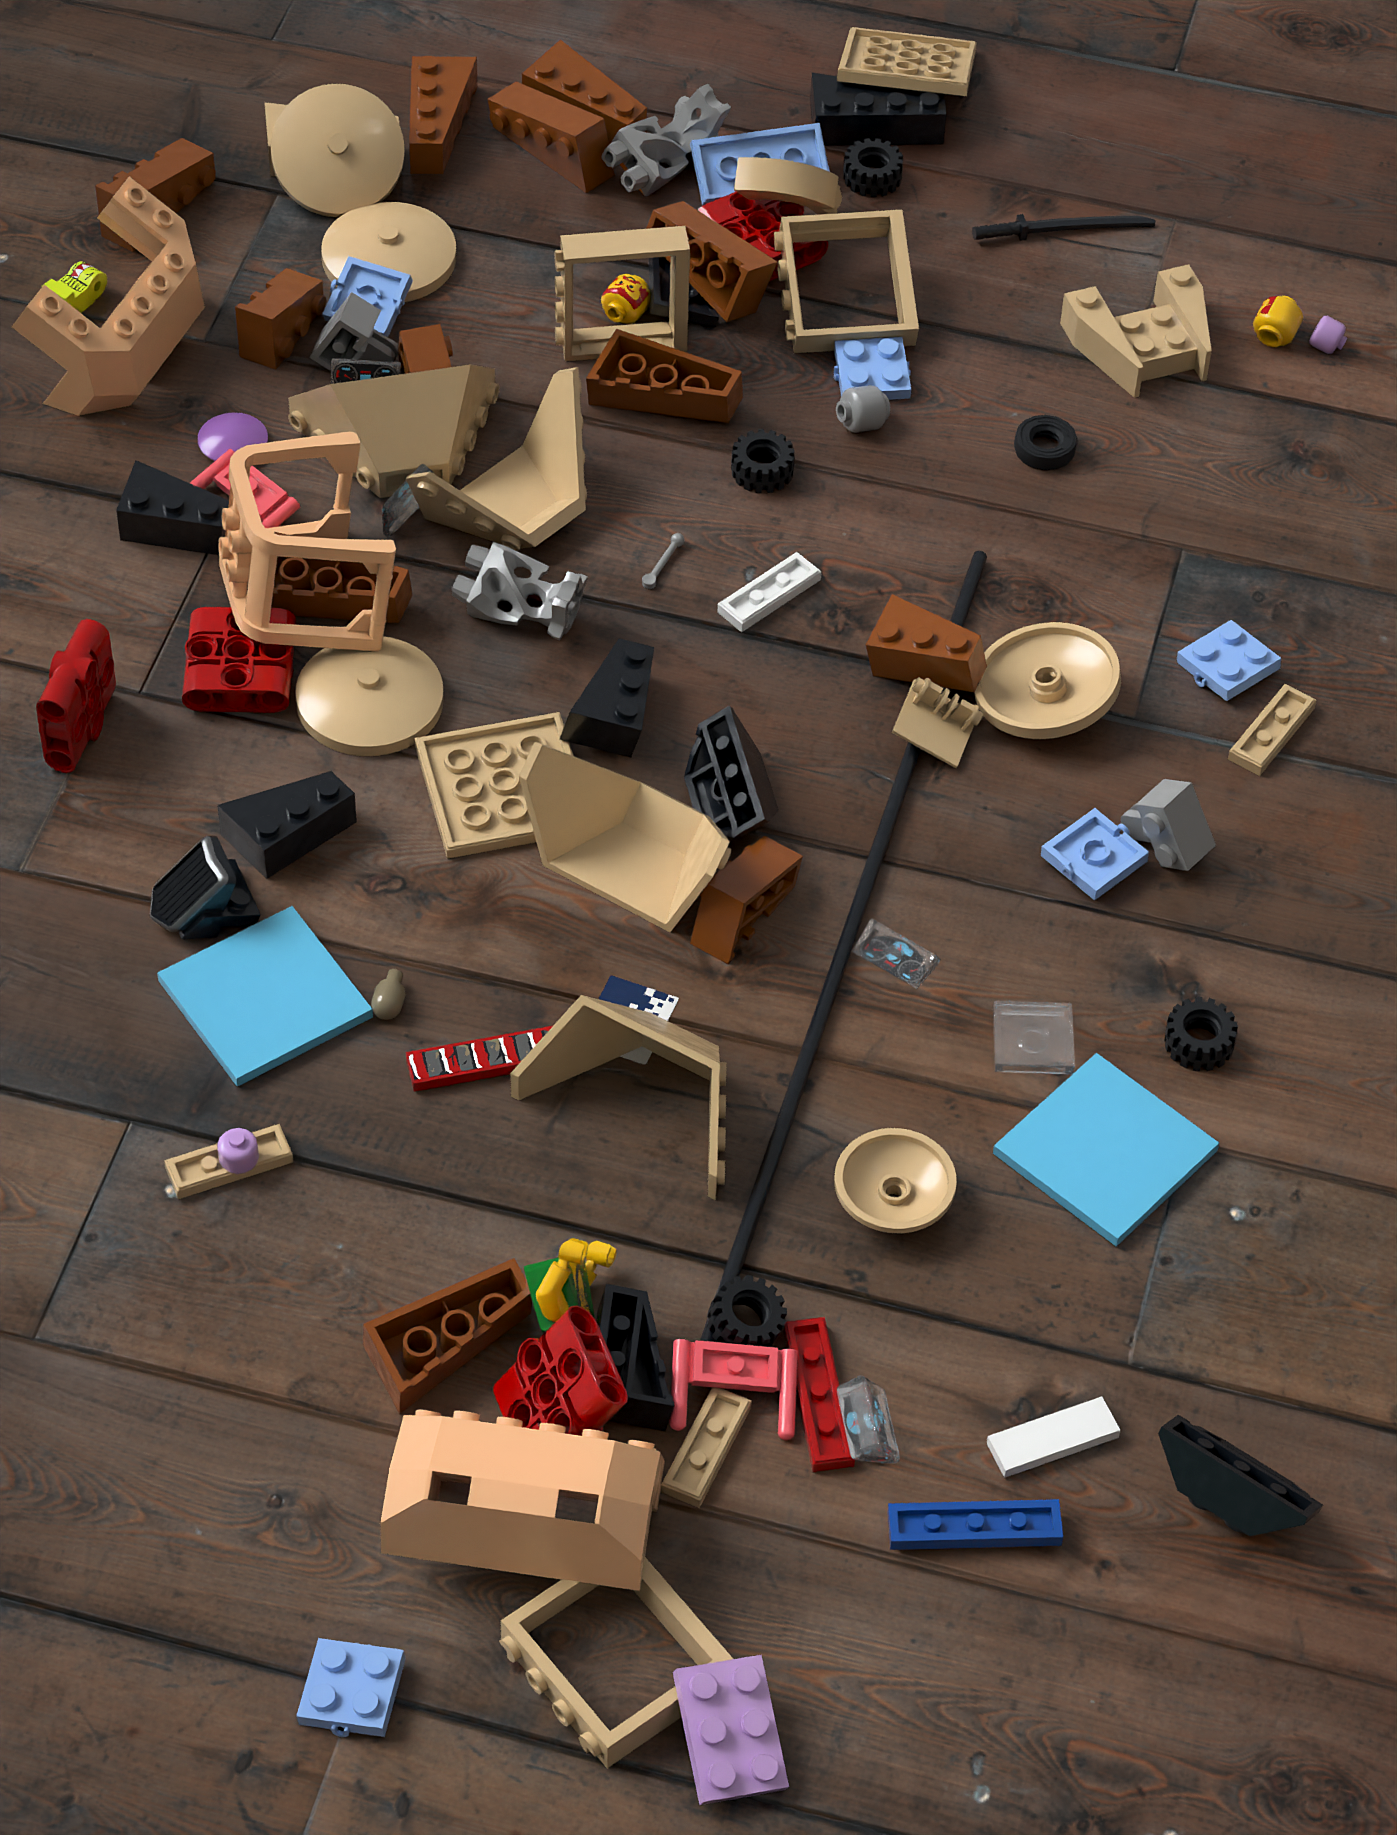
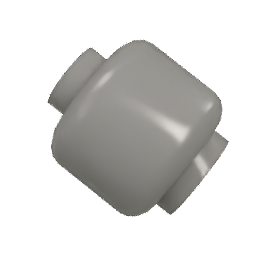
[836,385,890,433]

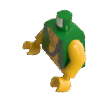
[523,1238,617,1332]

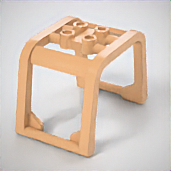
[218,431,396,651]

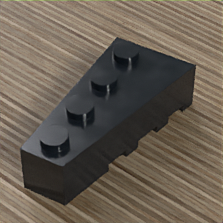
[810,73,947,146]

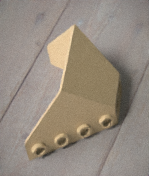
[288,364,499,498]
[406,367,587,551]
[519,742,731,932]
[511,995,726,1200]

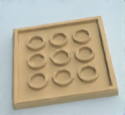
[837,27,977,96]
[415,712,573,859]

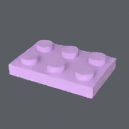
[673,1655,789,1805]

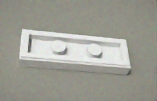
[717,552,821,632]
[987,1396,1120,1478]

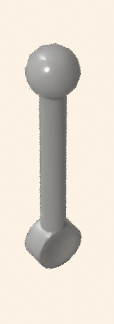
[642,533,685,589]

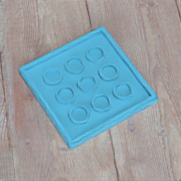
[157,906,373,1087]
[993,1053,1219,1246]

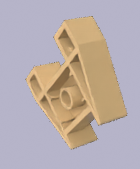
[1060,264,1212,398]

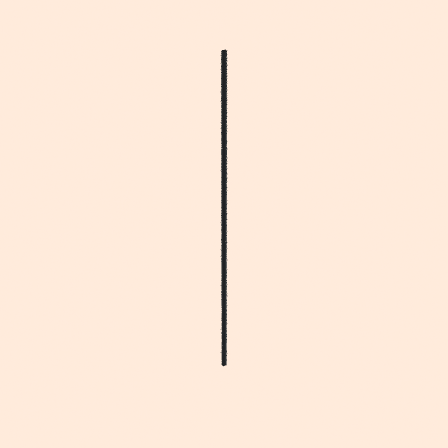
[700,551,987,1342]

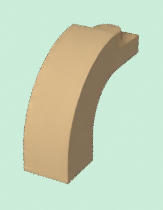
[734,157,842,215]

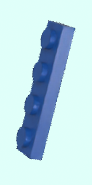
[887,1499,1063,1550]

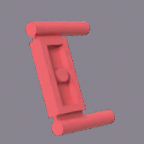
[190,449,300,528]
[669,1339,798,1440]

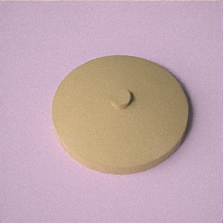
[271,84,405,217]
[321,202,456,302]
[974,622,1121,739]
[295,636,444,756]

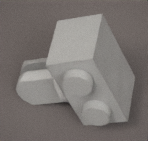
[309,292,398,372]
[1120,779,1216,871]

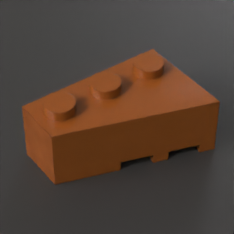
[235,268,326,370]
[397,324,456,374]
[866,594,987,692]
[690,836,803,964]

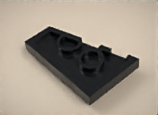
[648,257,719,327]

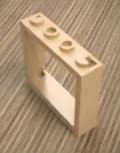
[774,210,919,353]
[554,226,690,361]
[499,1557,733,1769]

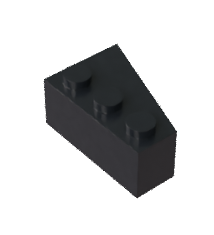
[116,460,229,555]
[559,638,654,758]
[217,771,357,879]
[596,1284,674,1431]

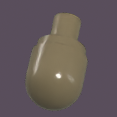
[371,969,406,1020]

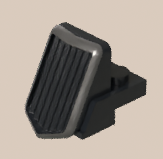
[150,836,261,940]

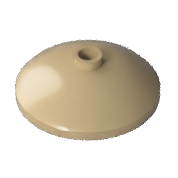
[834,1128,957,1233]

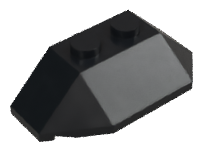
[684,706,779,841]
[1158,1415,1323,1536]

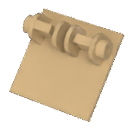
[892,677,983,768]

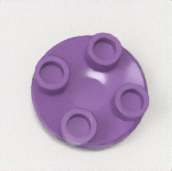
[198,413,268,461]

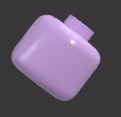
[1309,316,1347,354]
[217,1128,259,1174]

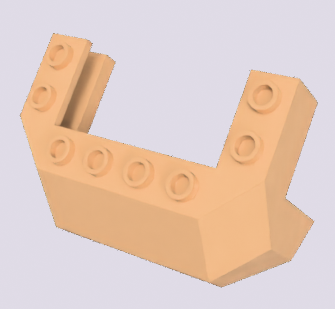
[12,176,205,416]
[381,1410,665,1591]

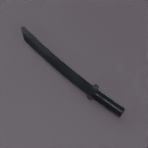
[972,214,1156,241]

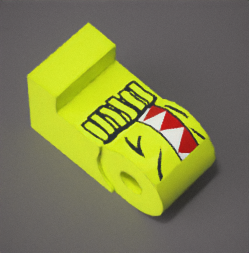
[42,261,107,313]

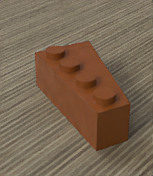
[522,40,647,145]
[409,56,478,174]
[487,82,615,193]
[95,138,216,252]
[646,201,777,322]
[586,329,743,423]
[247,532,413,623]
[363,1258,532,1414]

